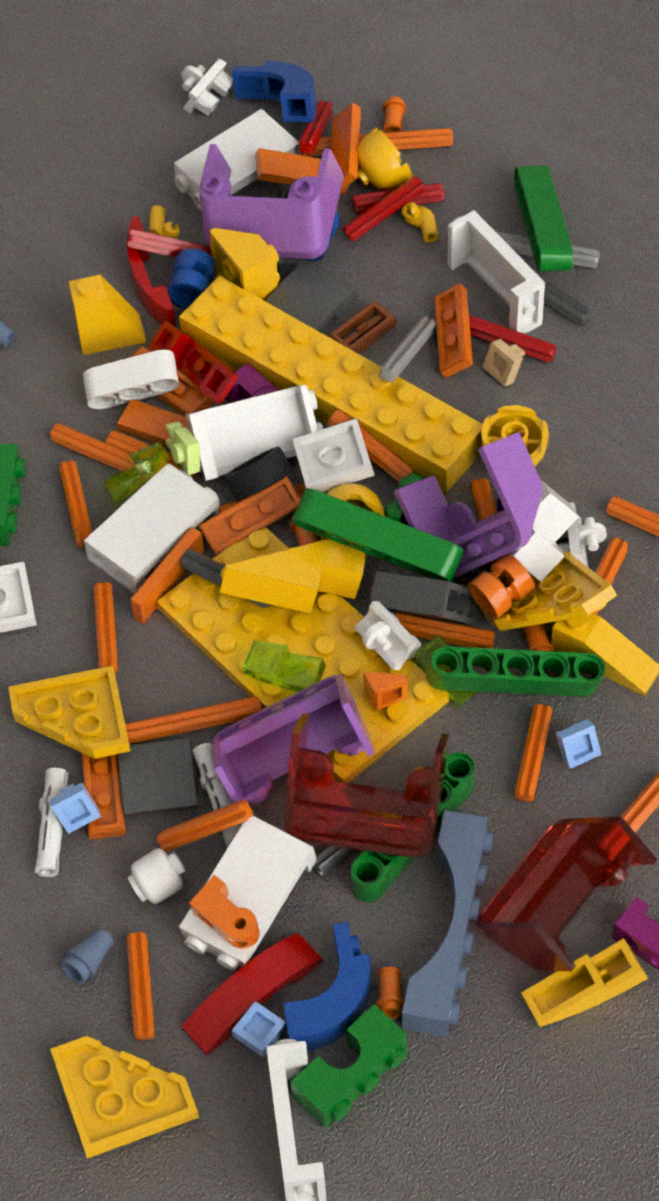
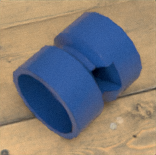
[167,248,216,309]

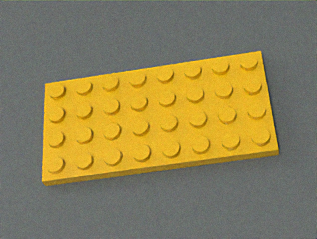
[156,527,449,787]

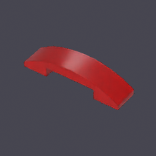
[127,216,176,326]
[148,320,239,405]
[181,933,323,1056]

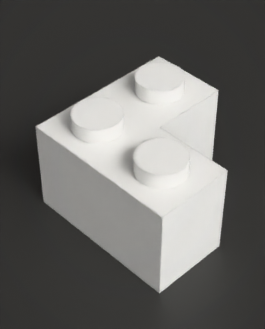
[509,480,579,581]

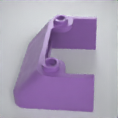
[199,144,344,259]
[394,432,543,578]
[213,674,375,804]

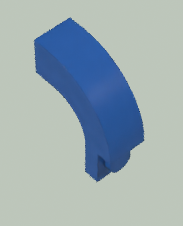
[232,61,317,122]
[283,922,371,1052]

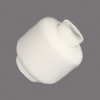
[128,848,186,904]

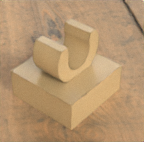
[482,339,525,387]

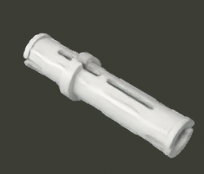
[192,743,242,847]
[35,768,69,877]

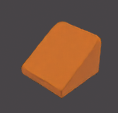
[363,672,407,711]

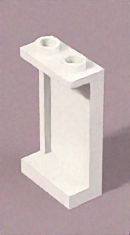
[174,109,301,210]
[447,210,545,334]
[186,385,323,481]
[84,463,220,594]
[179,816,317,972]
[266,1039,327,1201]

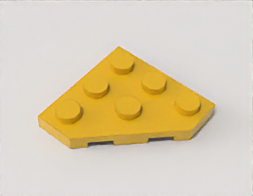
[480,550,617,631]
[8,666,131,759]
[50,1036,199,1159]

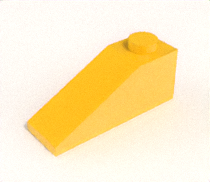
[551,613,659,696]

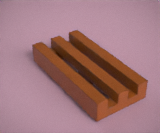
[327,300,397,354]

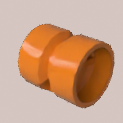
[468,554,535,620]

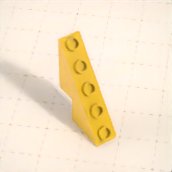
[219,539,366,614]

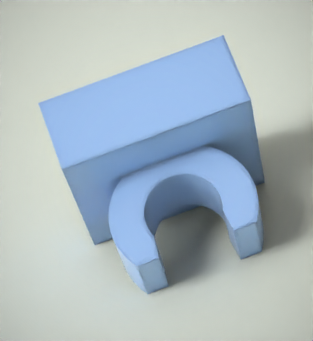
[556,719,601,769]
[50,783,101,834]
[232,1001,287,1058]

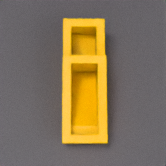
[521,938,648,1027]

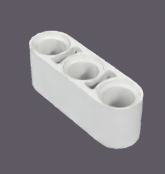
[83,350,179,410]

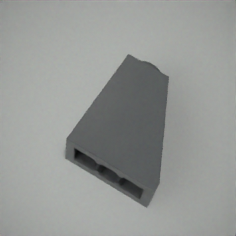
[369,571,479,626]

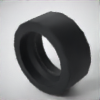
[224,447,292,500]

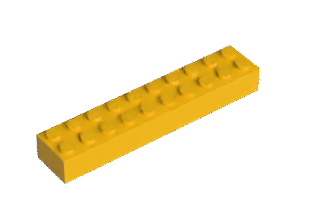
[179,275,483,494]

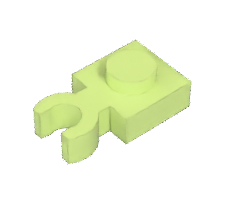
[165,421,201,475]

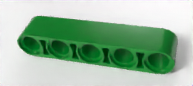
[514,165,573,272]
[292,488,464,582]
[426,646,605,697]
[351,752,475,902]

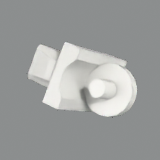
[181,58,234,116]
[558,502,607,567]
[355,601,421,670]

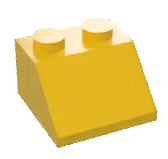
[209,228,281,301]

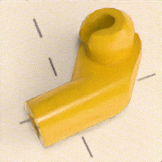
[402,202,439,243]
[149,205,180,238]

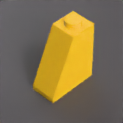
[68,274,146,355]

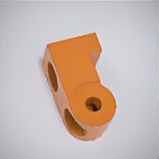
[189,875,260,949]

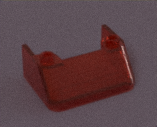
[284,713,449,858]
[477,816,657,972]

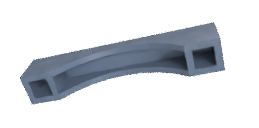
[402,810,494,1037]

